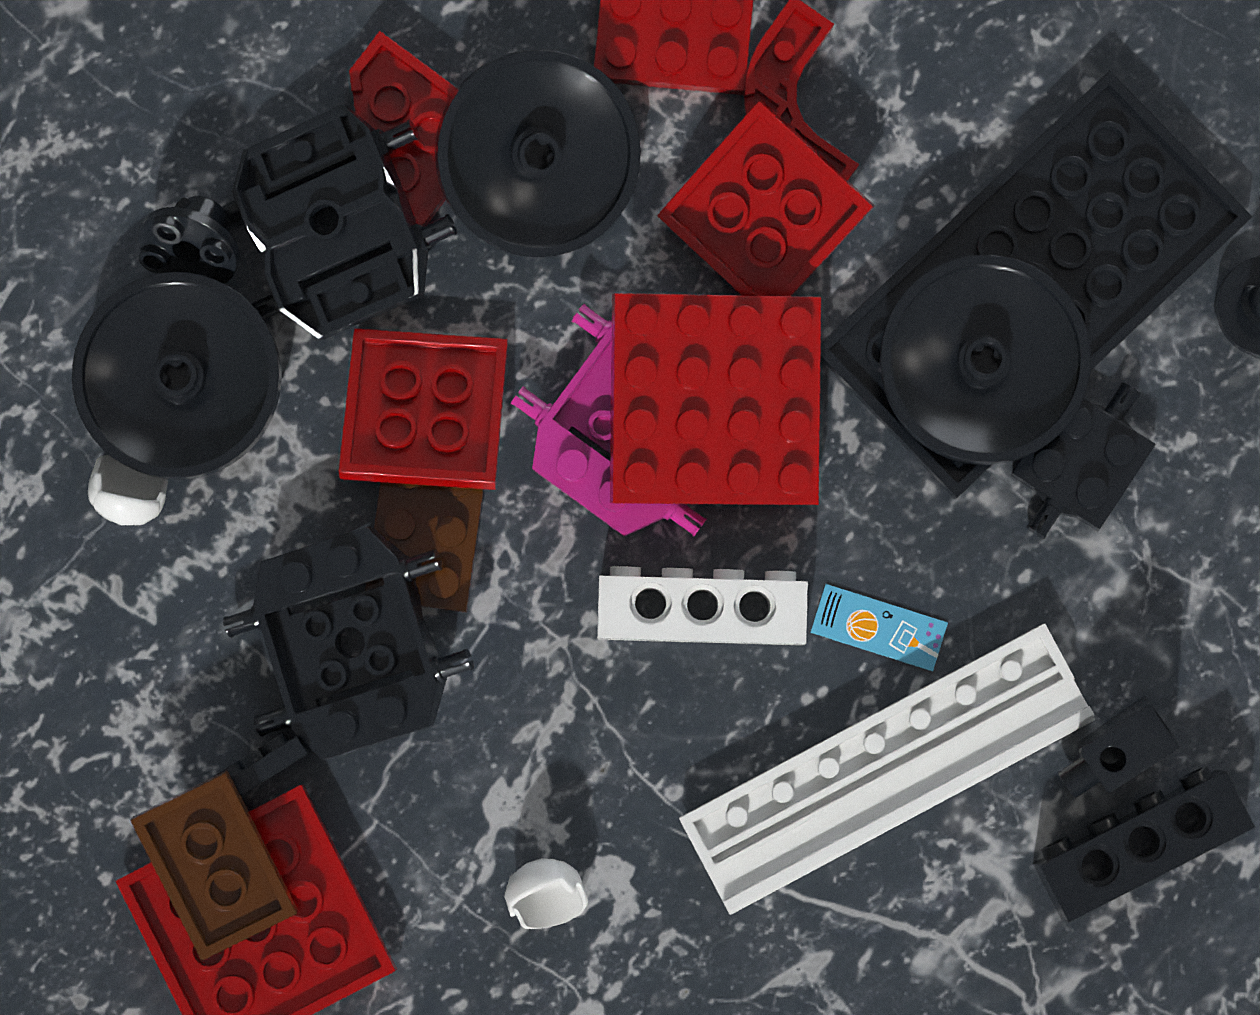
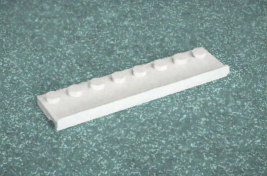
[679,624,1095,915]

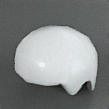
[88,455,168,525]
[504,858,588,929]

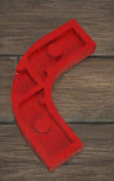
[744,0,859,181]

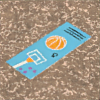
[810,584,948,671]

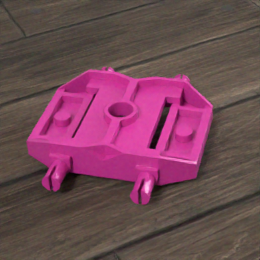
[511,304,707,537]

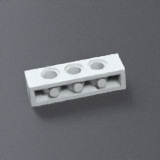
[597,566,808,645]

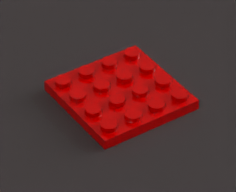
[610,293,821,505]
[115,784,397,1015]

